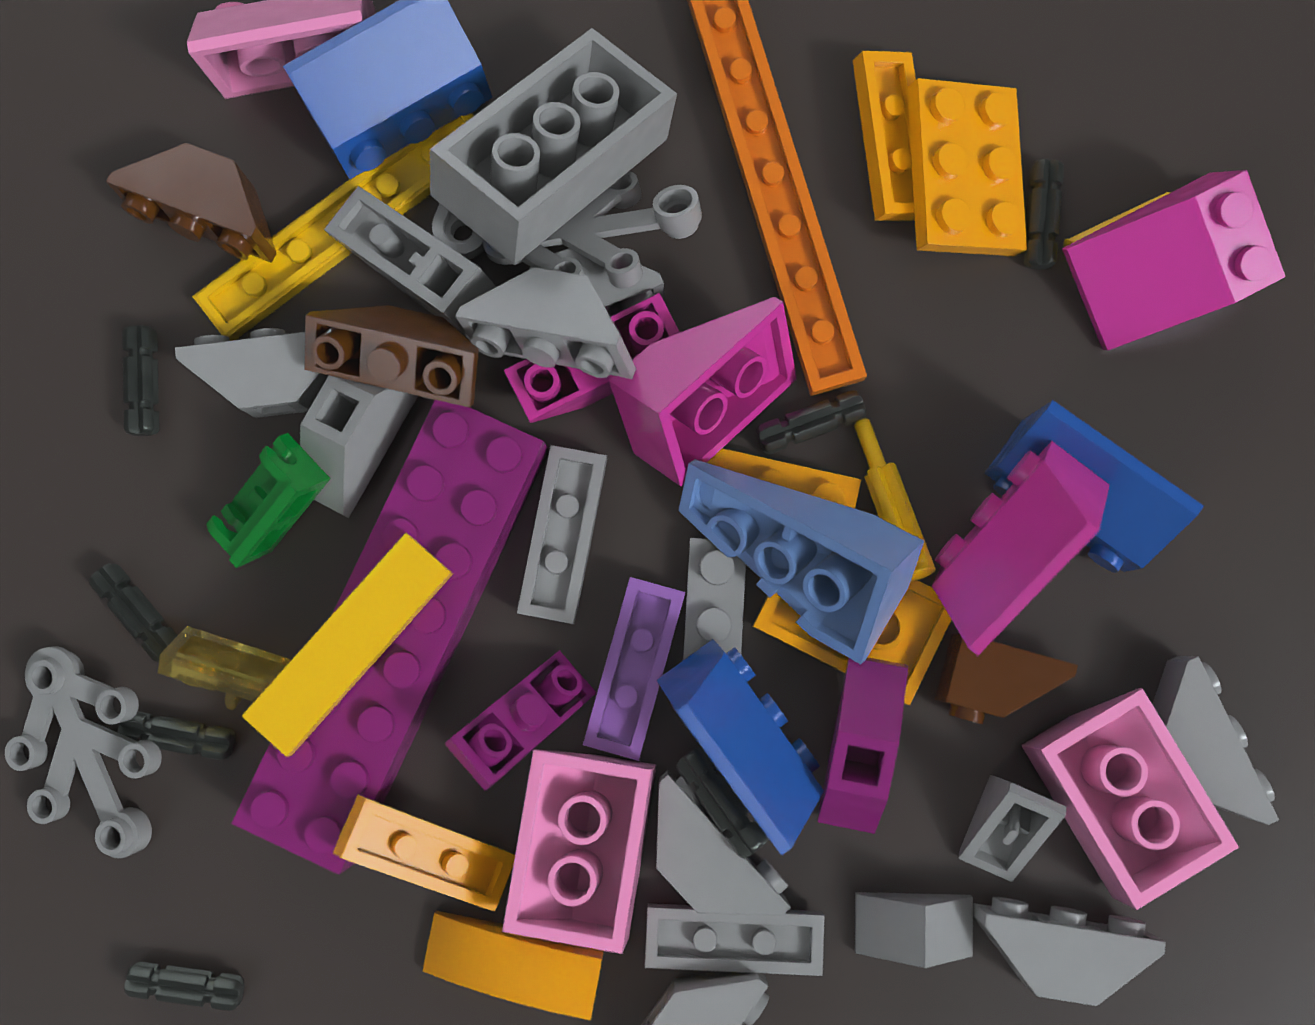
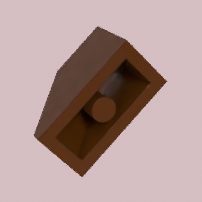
[935,633,1078,725]

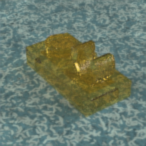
[158,626,292,710]

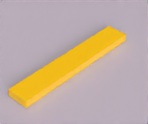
[192,113,474,341]

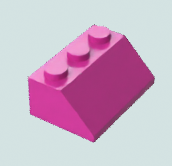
[932,441,1110,655]

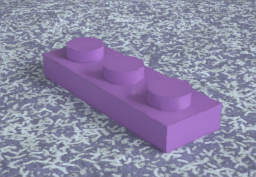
[583,577,685,761]

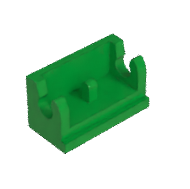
[206,433,331,568]

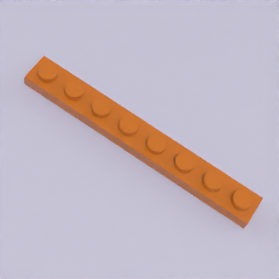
[687,0,867,396]

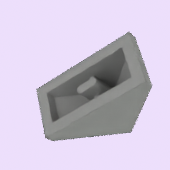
[958,774,1066,882]
[855,892,973,968]

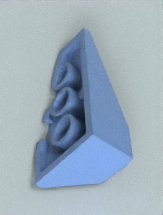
[678,459,924,665]

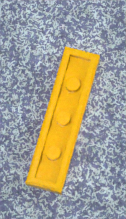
[242,533,454,757]

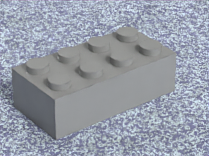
[430,28,677,265]

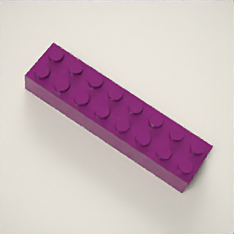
[231,400,549,875]

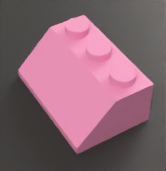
[187,0,376,99]
[1021,688,1239,910]
[502,749,657,954]

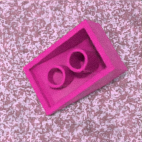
[1062,170,1286,351]
[609,297,797,486]

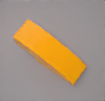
[422,911,604,1020]

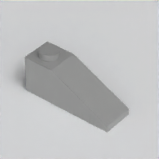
[324,186,496,340]

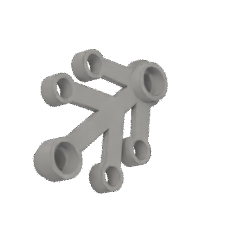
[483,171,702,288]
[5,646,162,858]

